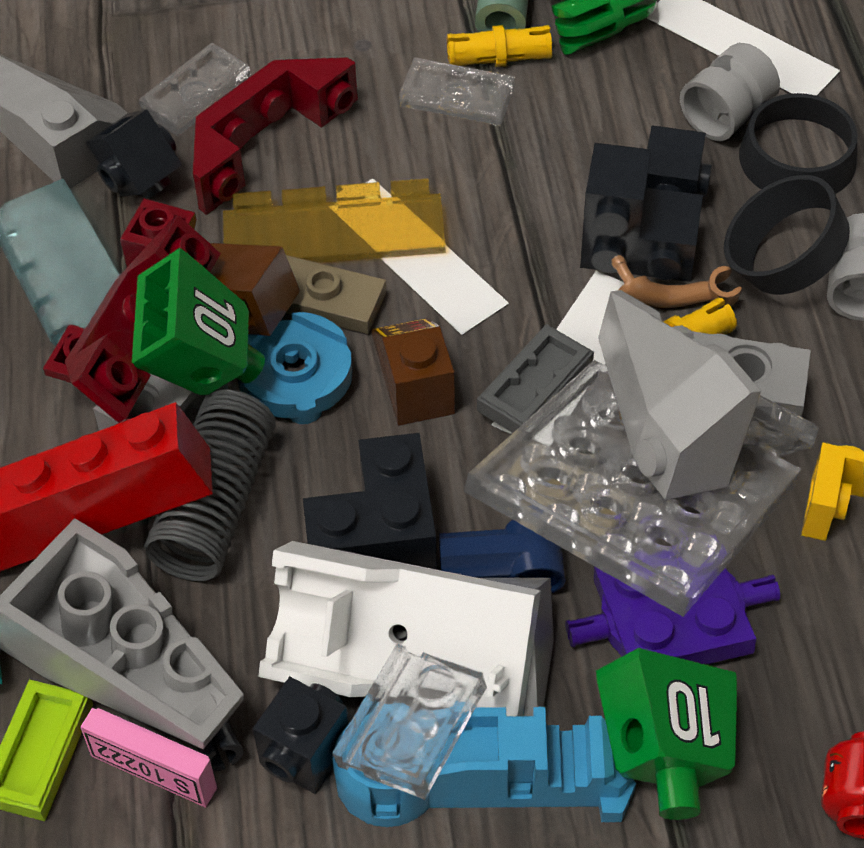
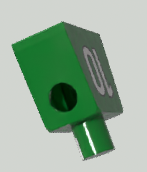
[132,248,265,395]
[596,648,737,820]

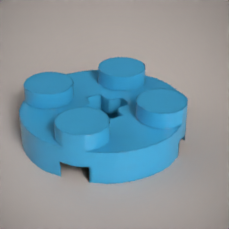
[238,312,353,424]

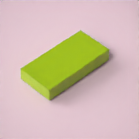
[0,679,93,821]

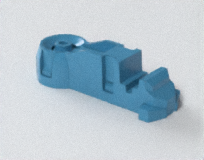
[332,705,636,827]

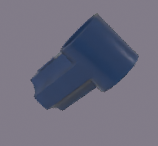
[439,514,566,594]

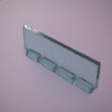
[0,178,120,346]

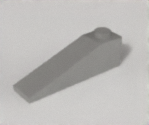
[0,54,127,192]
[598,290,761,500]
[0,518,244,749]

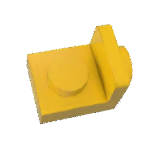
[801,442,864,541]

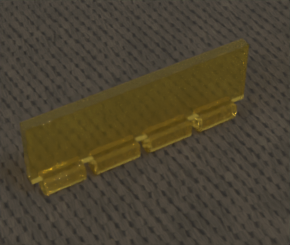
[223,178,446,263]

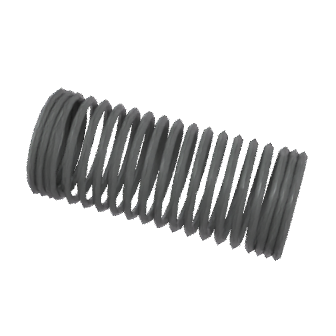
[144,389,276,581]

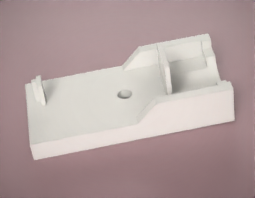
[258,541,541,716]

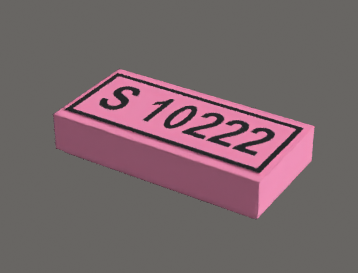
[80,708,217,808]

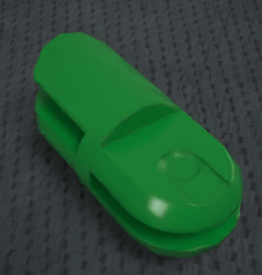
[551,0,657,55]

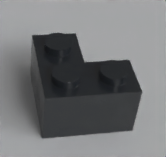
[580,143,703,282]
[303,432,437,570]

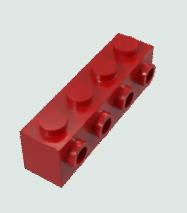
[0,402,213,571]

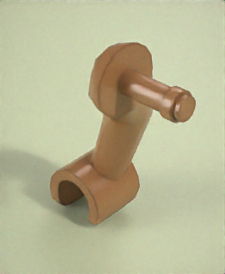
[611,255,742,308]

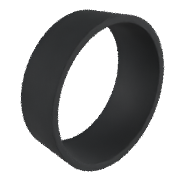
[739,93,858,194]
[724,175,850,295]

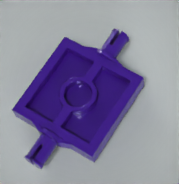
[565,539,780,664]

